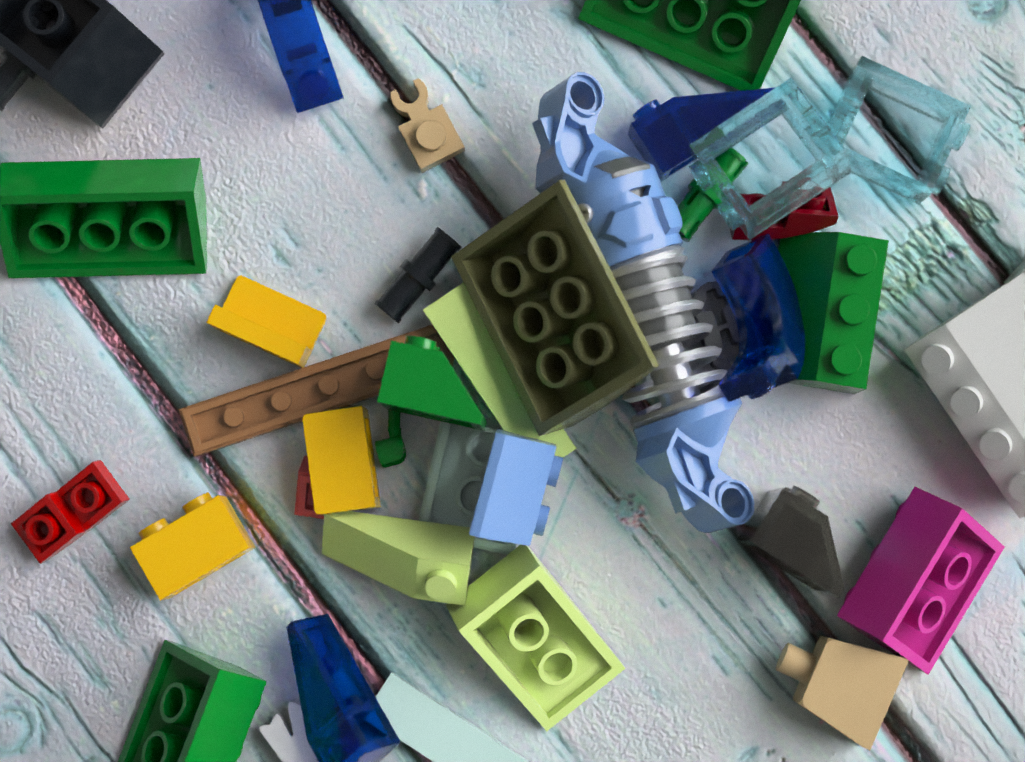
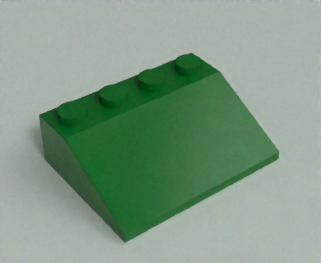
[578,0,801,97]

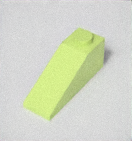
[322,511,475,606]

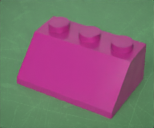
[837,486,1005,675]

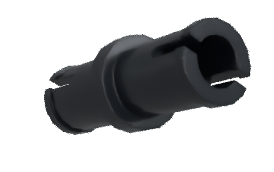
[374,227,462,324]

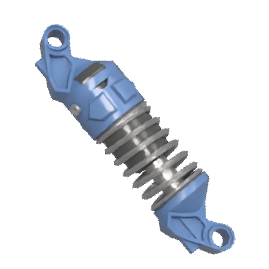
[532,72,755,533]

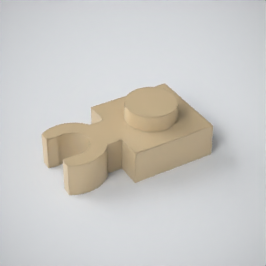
[390,78,465,173]

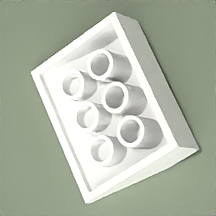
[904,271,1025,519]

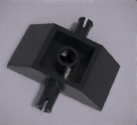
[0,0,165,129]

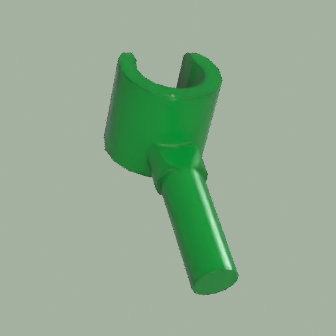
[375,410,406,468]

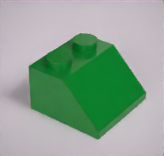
[377,335,487,431]

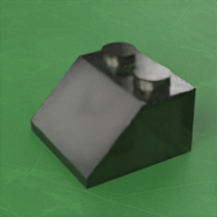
[737,485,845,598]

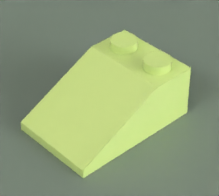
[445,545,626,731]

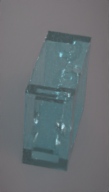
[812,56,971,204]
[689,78,851,240]

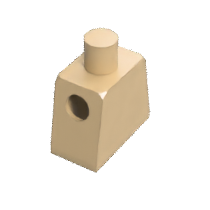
[776,636,909,750]

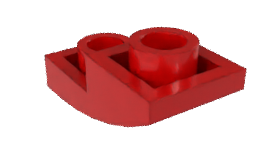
[11,460,130,564]

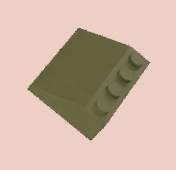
[451,180,659,436]

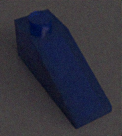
[628,87,789,182]
[286,614,401,762]

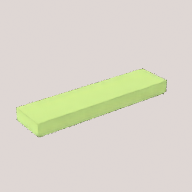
[423,282,577,457]

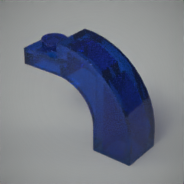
[258,0,344,113]
[711,233,805,402]

